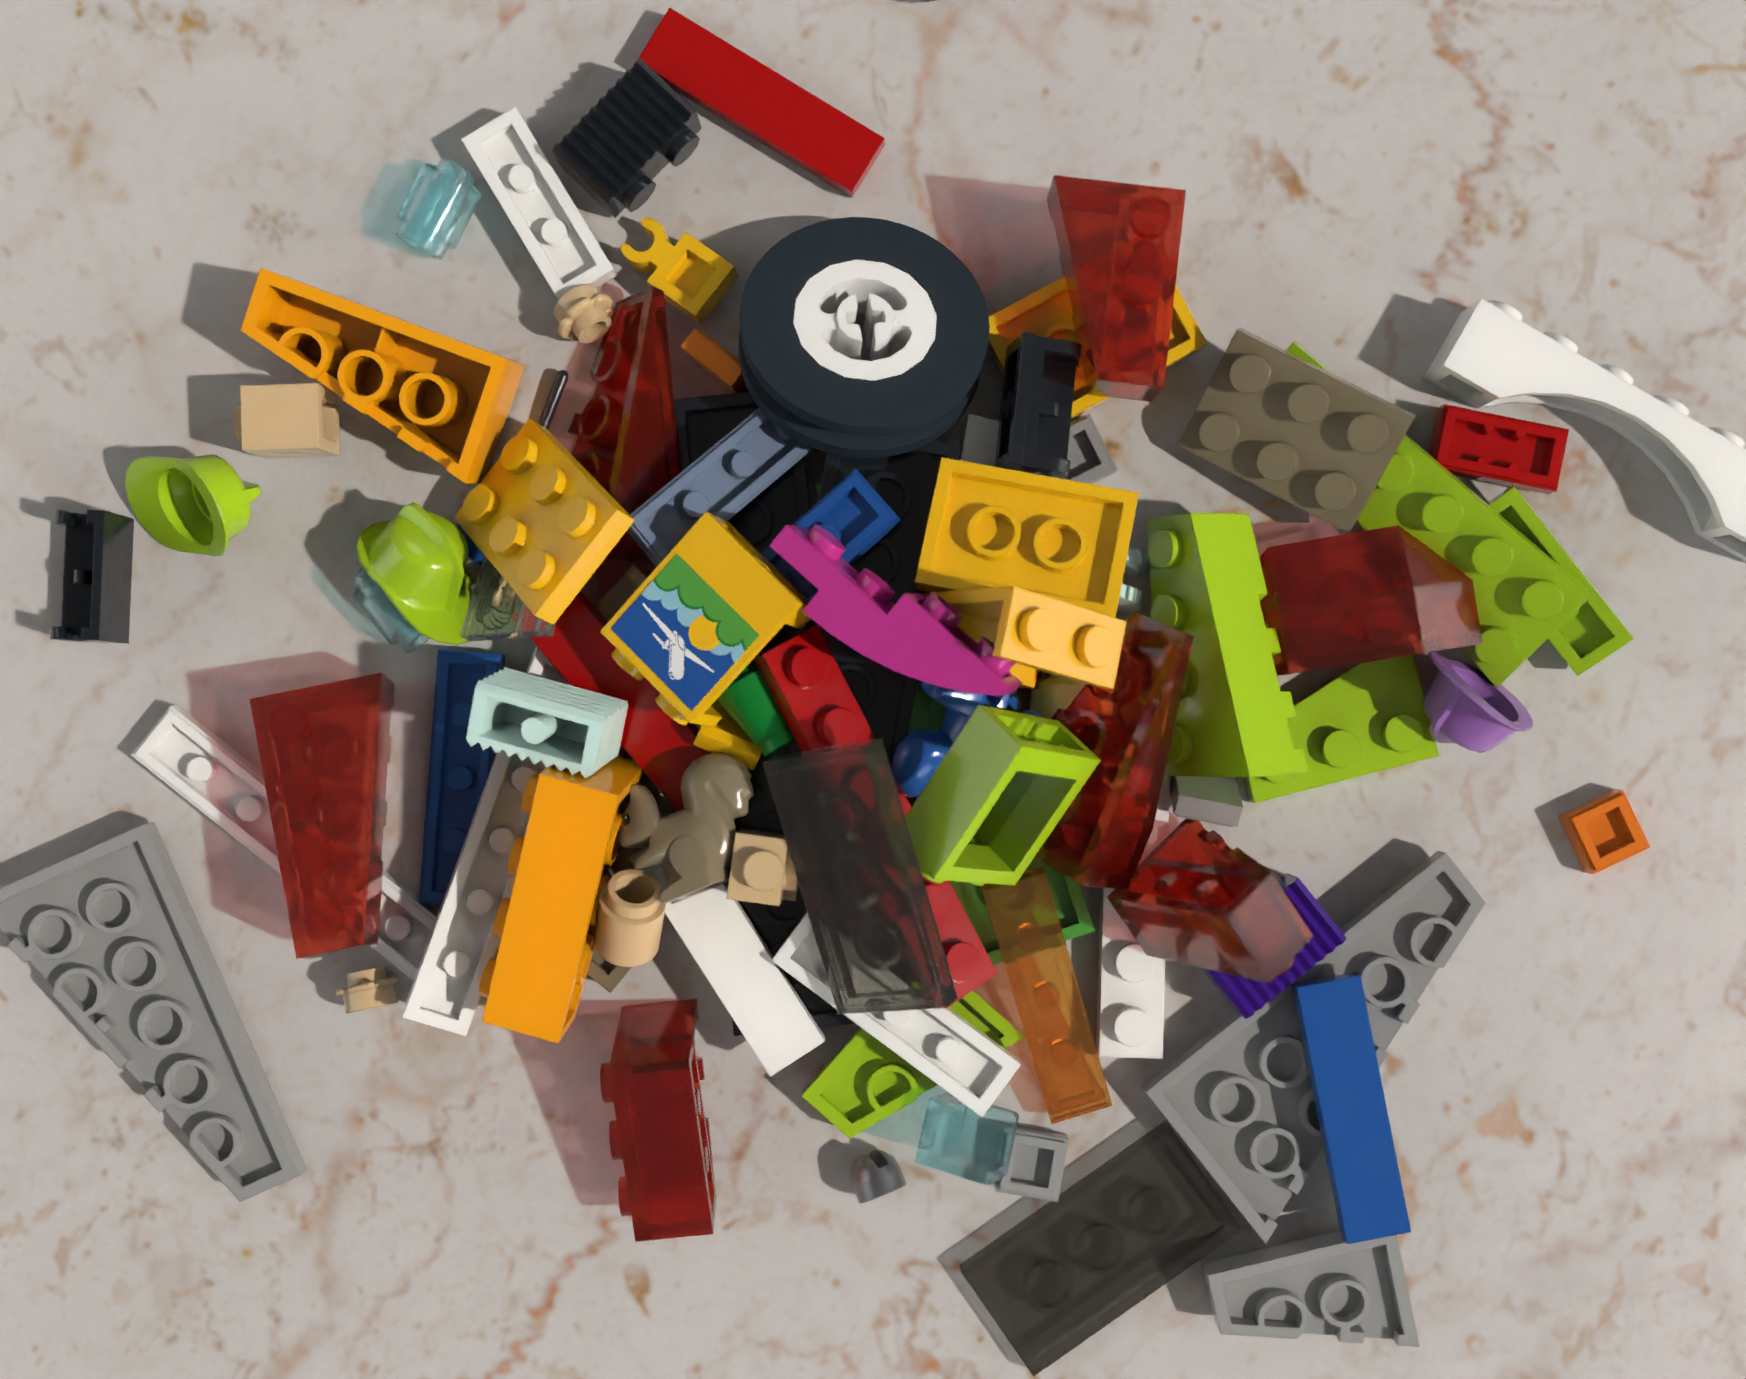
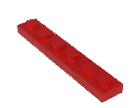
[754,625,998,1008]

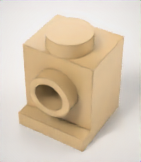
[726,828,805,906]

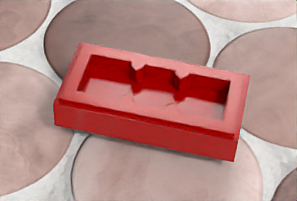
[1428,404,1569,494]

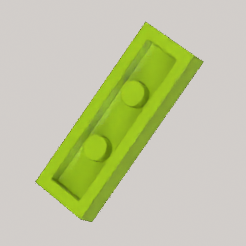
[1487,485,1634,676]

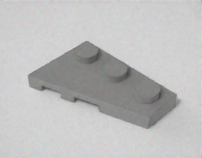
[1202,1230,1420,1347]

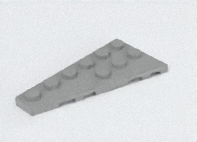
[0,822,307,1202]
[1142,851,1486,1244]

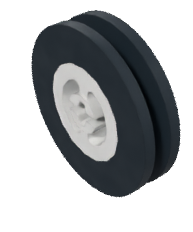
[739,217,990,458]

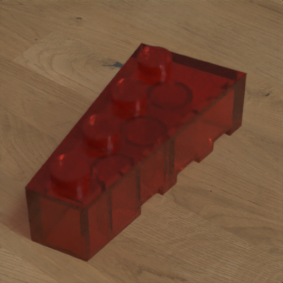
[249,672,395,959]

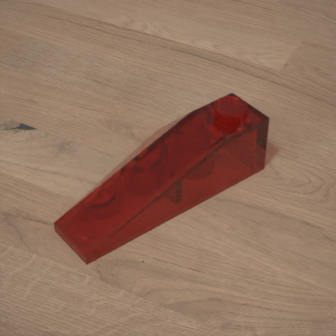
[568,286,681,562]
[999,611,1194,889]

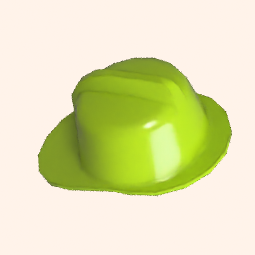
[125,454,261,556]
[356,502,484,645]

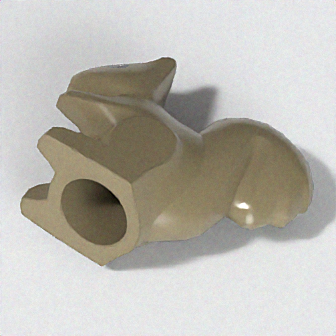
[617,753,754,905]

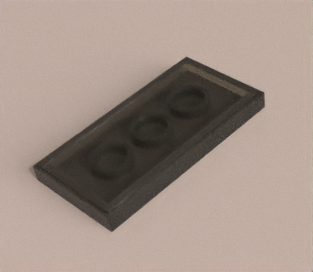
[763,738,958,1014]
[960,1120,1242,1377]

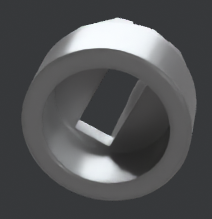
[851,1149,907,1204]

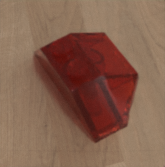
[1260,525,1483,676]

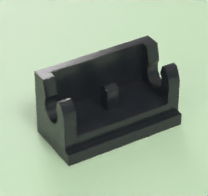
[995,332,1082,479]
[50,510,134,644]

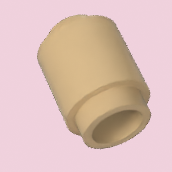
[594,869,666,967]

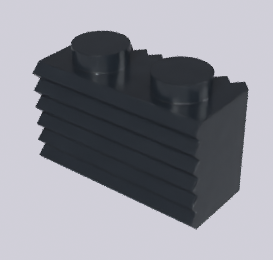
[552,59,702,218]

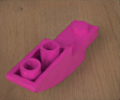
[769,524,1022,696]

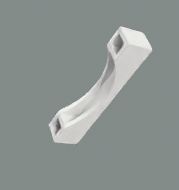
[1424,298,1746,562]

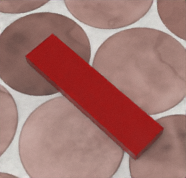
[637,7,885,198]
[516,590,711,811]

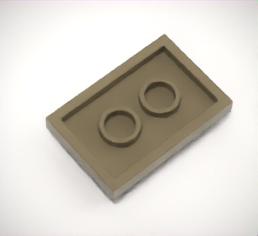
[1178,328,1416,533]

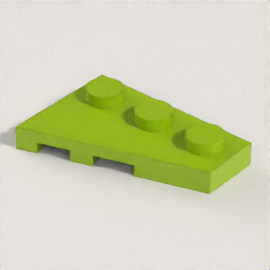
[1243,633,1439,803]
[802,965,1025,1139]

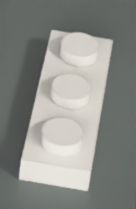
[461,106,617,300]

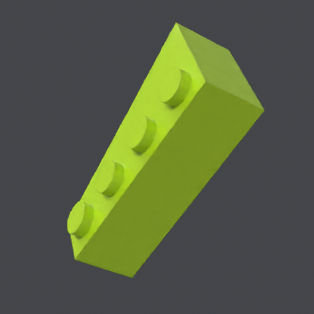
[1147,513,1309,778]

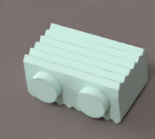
[466,667,628,779]

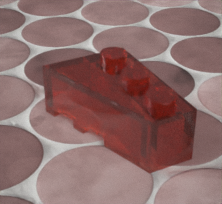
[1047,175,1186,402]
[1107,819,1313,983]
[600,999,717,1242]

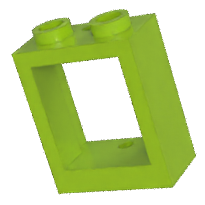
[893,705,1101,886]

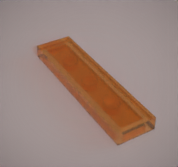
[980,866,1112,1124]

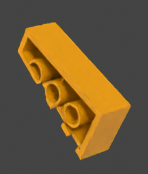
[241,268,525,484]
[479,756,644,1043]

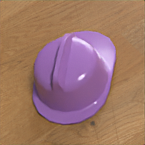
[1423,650,1533,753]

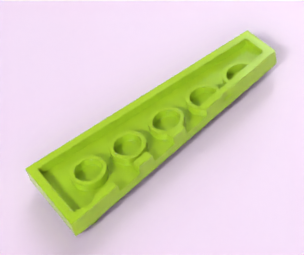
[1286,341,1591,687]

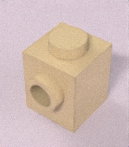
[233,383,340,458]

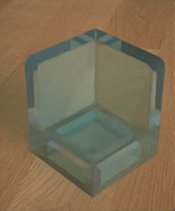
[915,1092,1019,1185]

